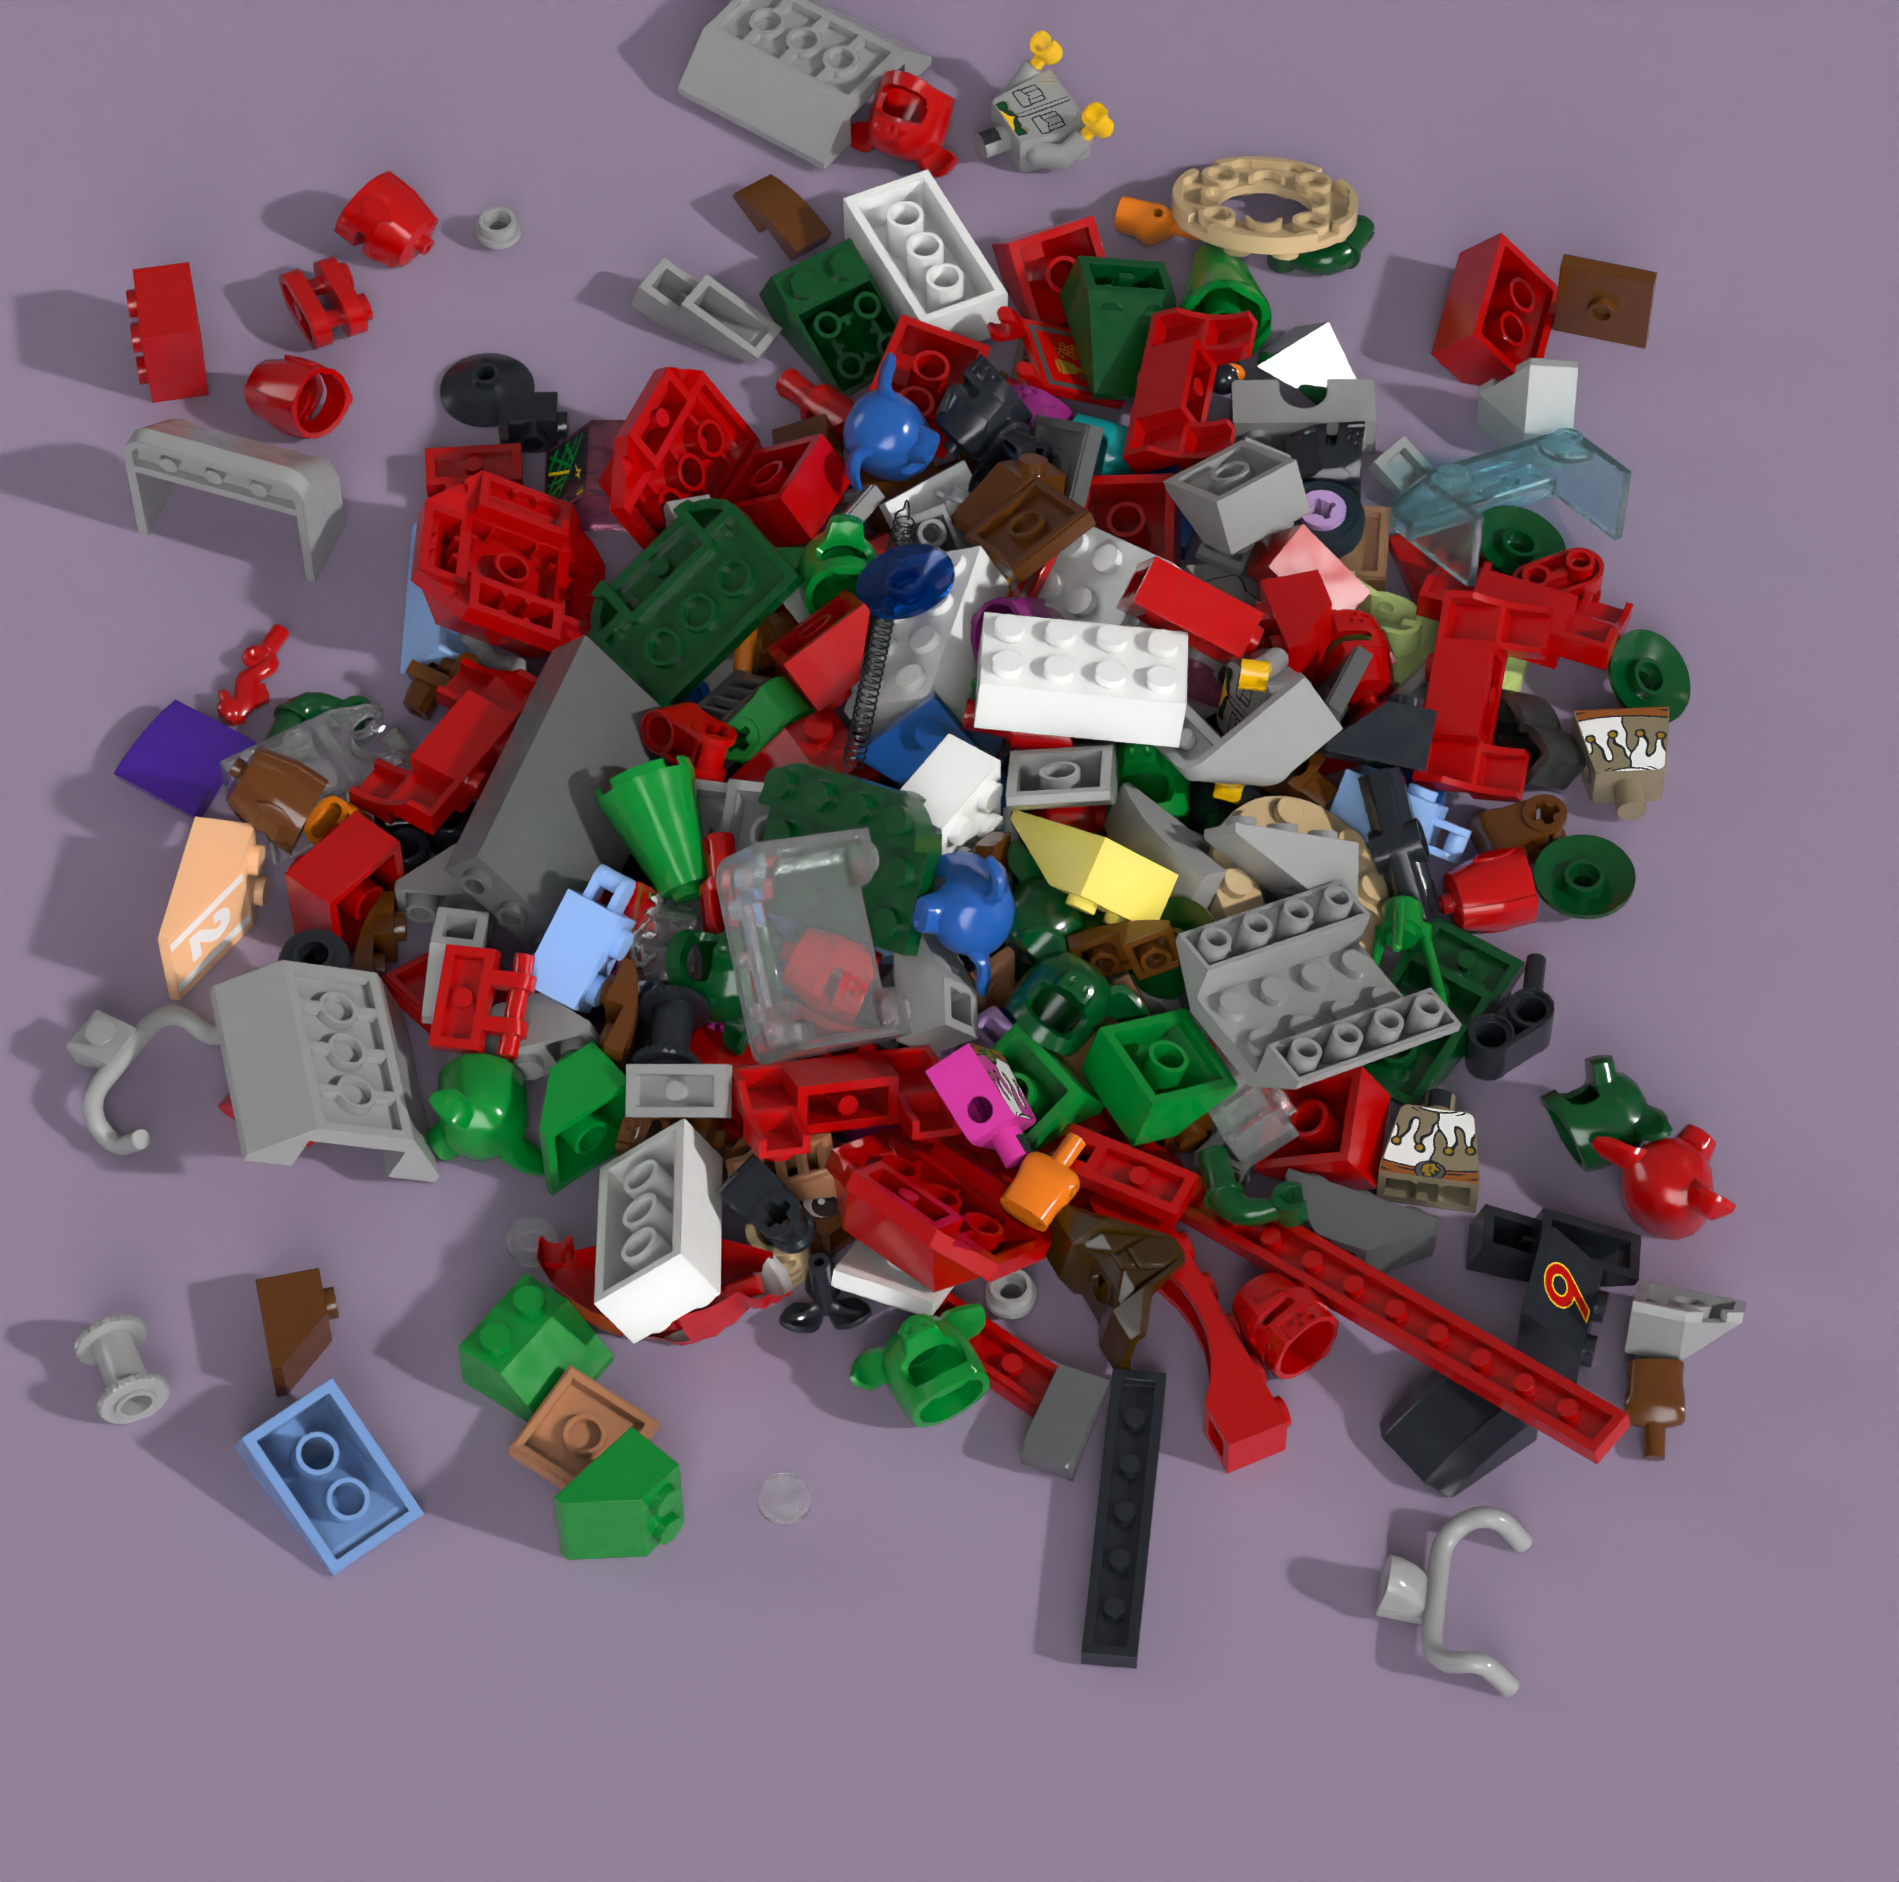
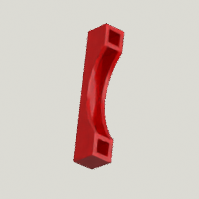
[1086,1193,1291,1474]

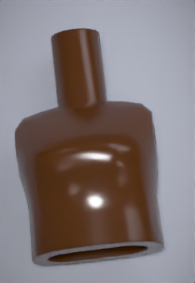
[1624,1358,1685,1461]

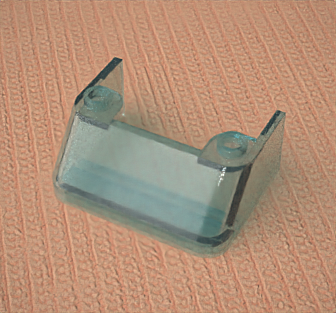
[1389,428,1632,587]

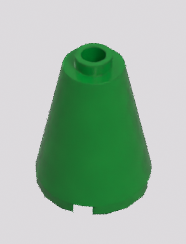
[1180,243,1272,355]
[595,755,707,905]

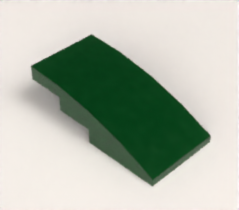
[1362,916,1525,1106]

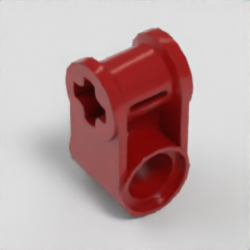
[640,701,738,782]

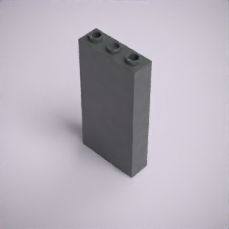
[444,635,672,954]

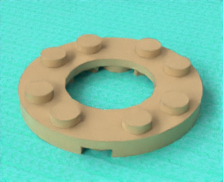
[1171,156,1359,260]
[1208,796,1389,956]

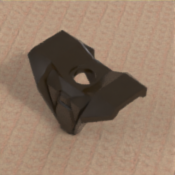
[1046,1205,1186,1370]

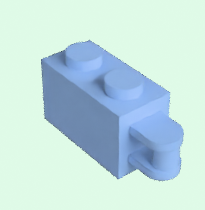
[1329,764,1472,864]
[532,864,636,1013]

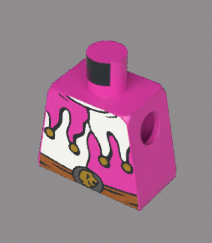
[925,1043,1036,1169]

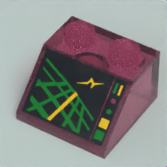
[544,420,627,531]

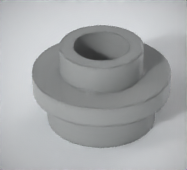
[475,206,522,249]
[984,1269,1038,1319]

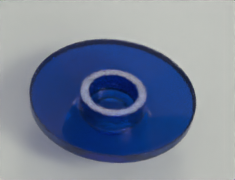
[856,543,955,620]

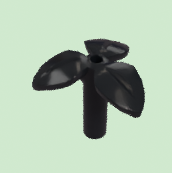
[779,1252,872,1333]

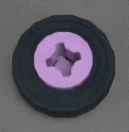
[1292,481,1365,559]

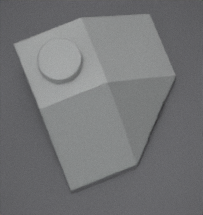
[1475,358,1579,468]
[1624,1279,1747,1361]

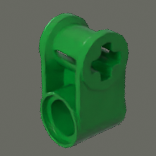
[726,676,815,766]

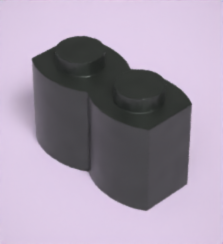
[1493,689,1586,790]

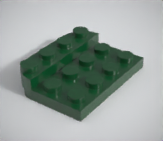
[588,498,805,707]
[751,763,942,956]

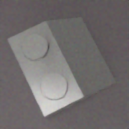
[1163,440,1311,555]

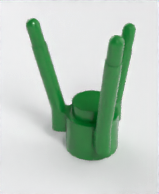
[1370,895,1449,1008]

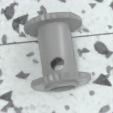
[74,1315,171,1424]

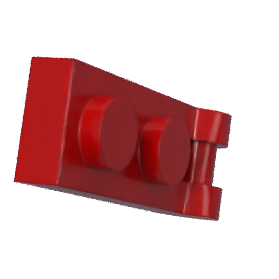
[1048,1124,1199,1226]

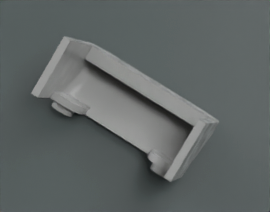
[123,419,346,582]
[1154,646,1343,786]

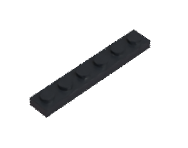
[1081,1368,1167,1669]

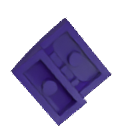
[113,699,258,819]

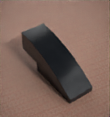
[1466,1204,1641,1287]

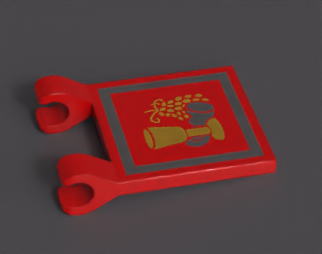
[987,306,1125,410]

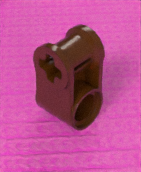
[1467,794,1568,865]

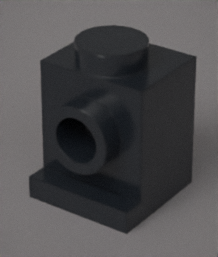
[498,392,569,453]

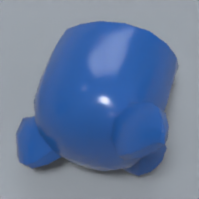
[842,352,940,492]
[912,852,1015,998]

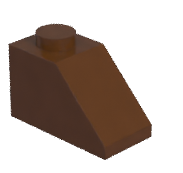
[951,453,1066,533]
[255,1268,339,1397]

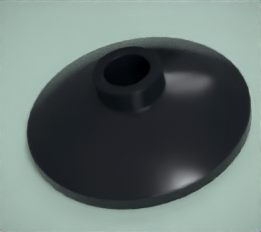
[440,353,535,428]

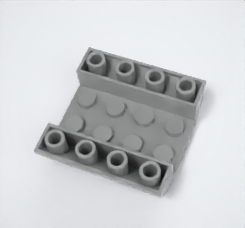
[678,0,932,170]
[1176,880,1462,1089]
[210,960,439,1182]

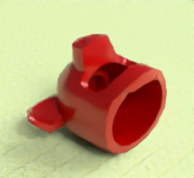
[850,70,958,178]
[1592,1124,1736,1240]

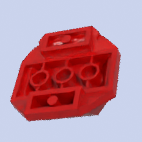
[598,366,762,550]
[824,1128,1053,1292]

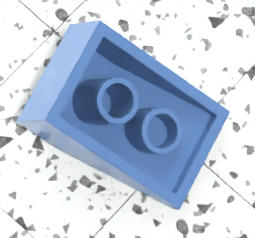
[234,1378,424,1576]

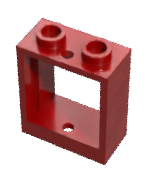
[1116,556,1264,664]

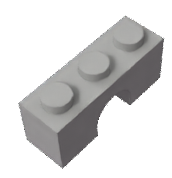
[1230,379,1377,454]

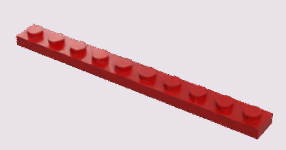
[1179,1175,1631,1464]

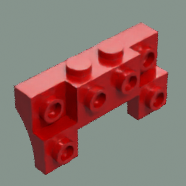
[1122,307,1258,474]
[1416,550,1633,670]
[1412,589,1554,803]
[349,657,538,836]
[732,1045,962,1162]

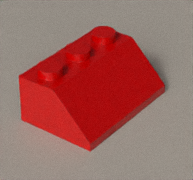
[1431,232,1558,386]

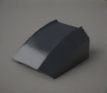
[1379,1370,1538,1497]

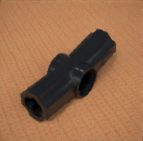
[1358,766,1442,920]

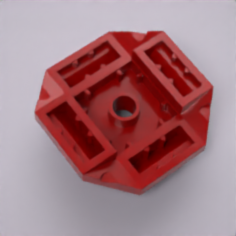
[411,470,606,661]

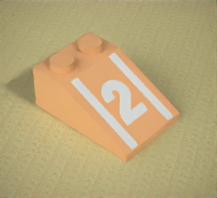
[157,816,271,1000]

